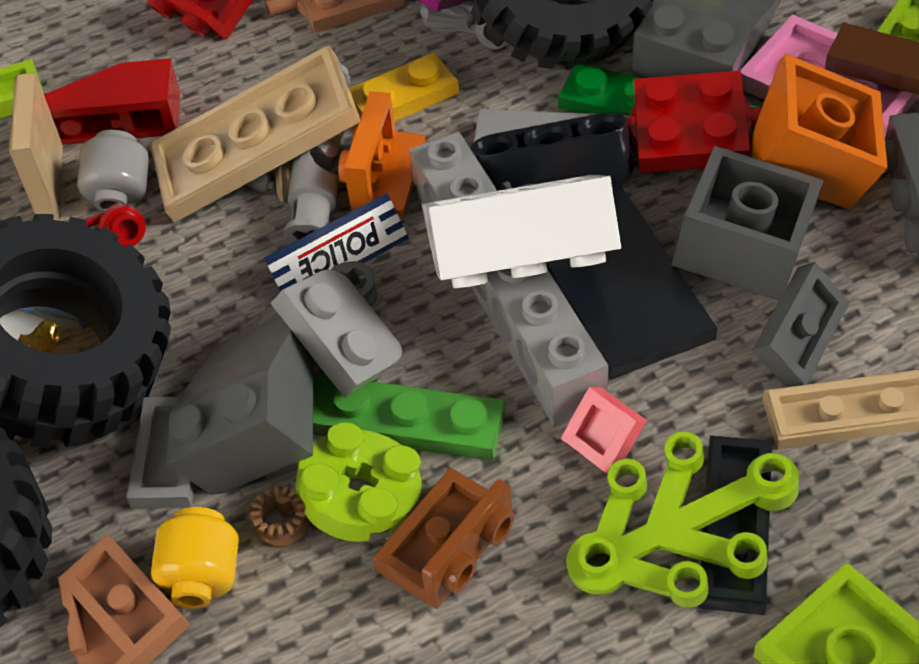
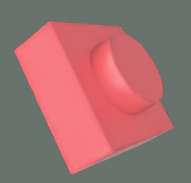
[560,387,647,473]

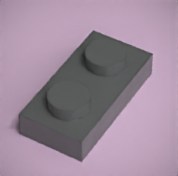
[752,262,850,387]

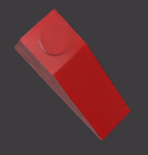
[44,58,181,145]

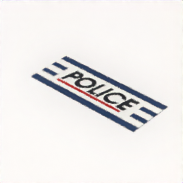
[264,193,409,292]

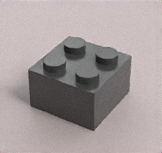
[672,146,824,301]

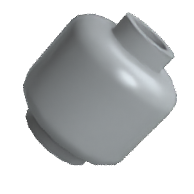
[77,130,149,212]

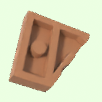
[58,534,191,664]

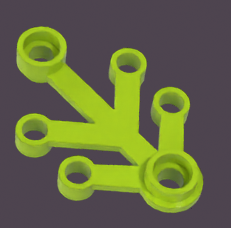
[566,431,799,608]

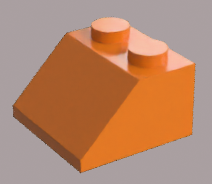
[752,53,887,210]

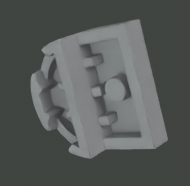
[270,270,402,398]

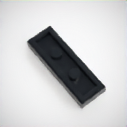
[698,435,772,615]

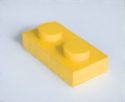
[349,52,459,122]

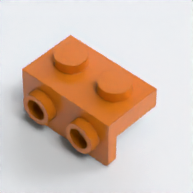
[339,91,426,218]

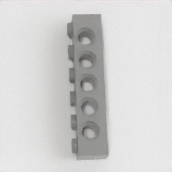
[409,131,608,427]

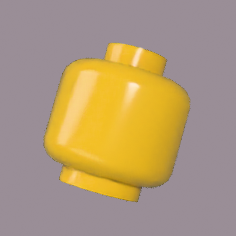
[151,507,239,609]

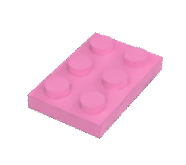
[741,15,919,136]

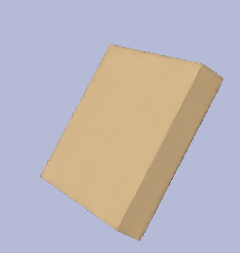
[9,73,63,220]

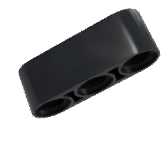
[470,113,634,191]

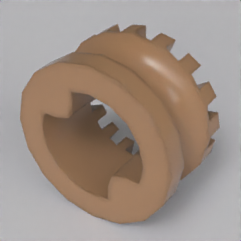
[250,486,309,548]

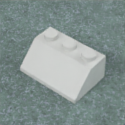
[422,175,621,288]

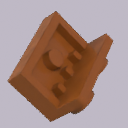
[373,467,514,609]

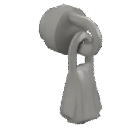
[420,3,508,49]

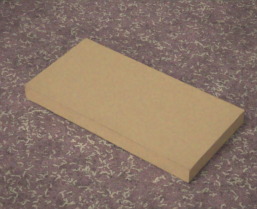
[150,45,361,223]

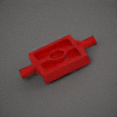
[625,70,762,173]

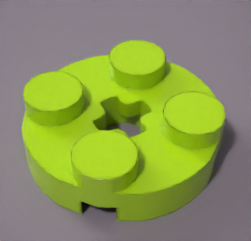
[295,422,422,542]

